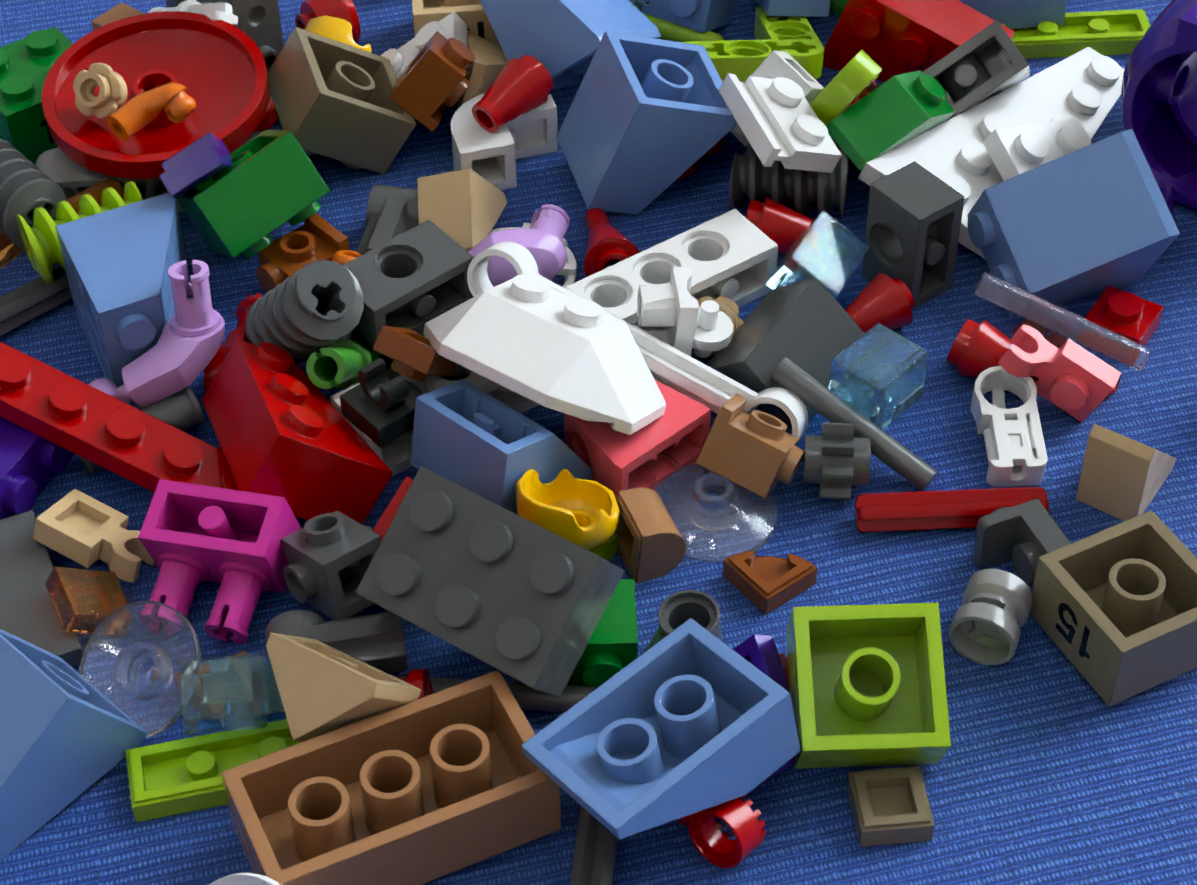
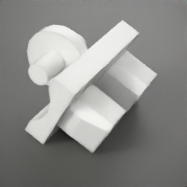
[637,267,733,358]

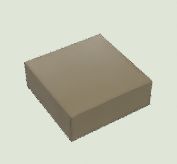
[846,766,935,847]

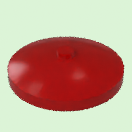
[42,12,270,179]

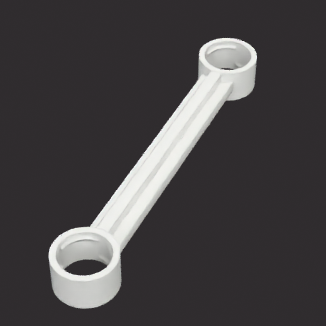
[467,242,809,441]

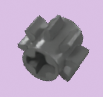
[803,422,871,500]

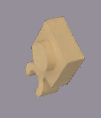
[32,489,156,583]

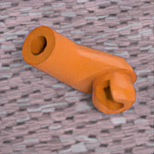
[107,82,196,141]

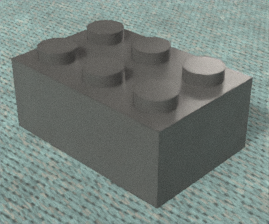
[355,466,625,697]

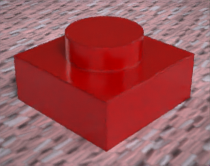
[1080,285,1164,358]

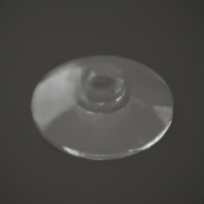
[654,464,778,562]
[79,600,201,739]

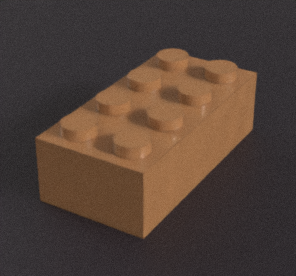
[221,670,561,885]

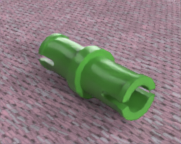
[306,339,386,389]

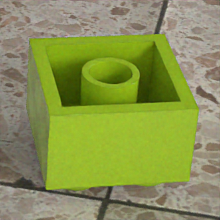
[785,603,951,769]

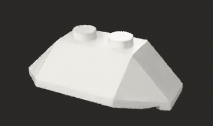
[423,274,666,435]

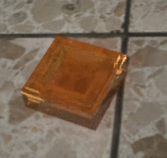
[45,566,135,636]

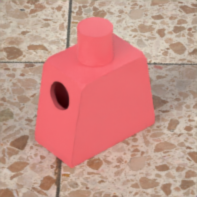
[564,379,711,498]

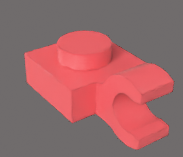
[998,324,1121,423]

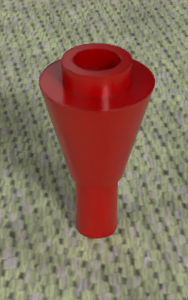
[584,208,640,277]
[845,273,914,337]

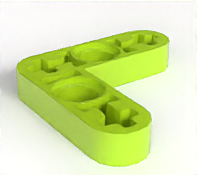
[682,6,824,82]
[810,50,883,126]

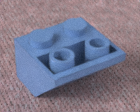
[410,379,592,514]

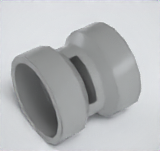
[948,569,1034,665]

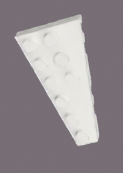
[858,47,1124,259]

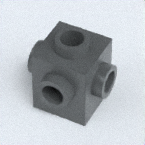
[281,510,382,620]

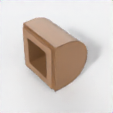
[614,487,686,583]

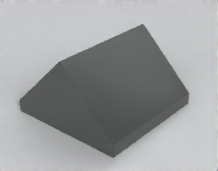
[706,277,871,427]

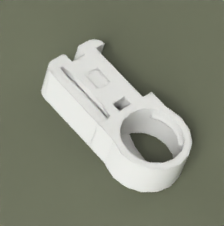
[970,366,1048,487]

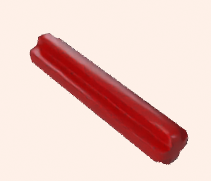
[854,486,1049,533]

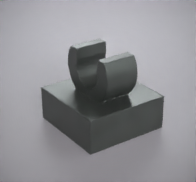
[340,358,424,448]

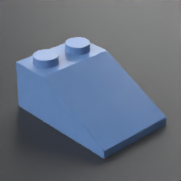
[521,618,801,840]

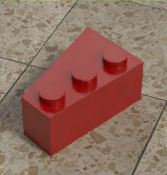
[823,0,1015,82]
[202,338,393,525]

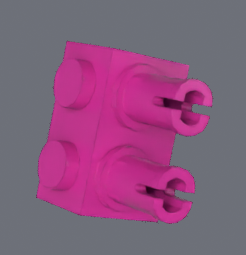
[138,479,302,644]

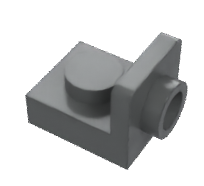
[973,498,1071,586]

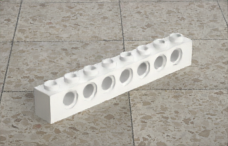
[330,209,778,477]

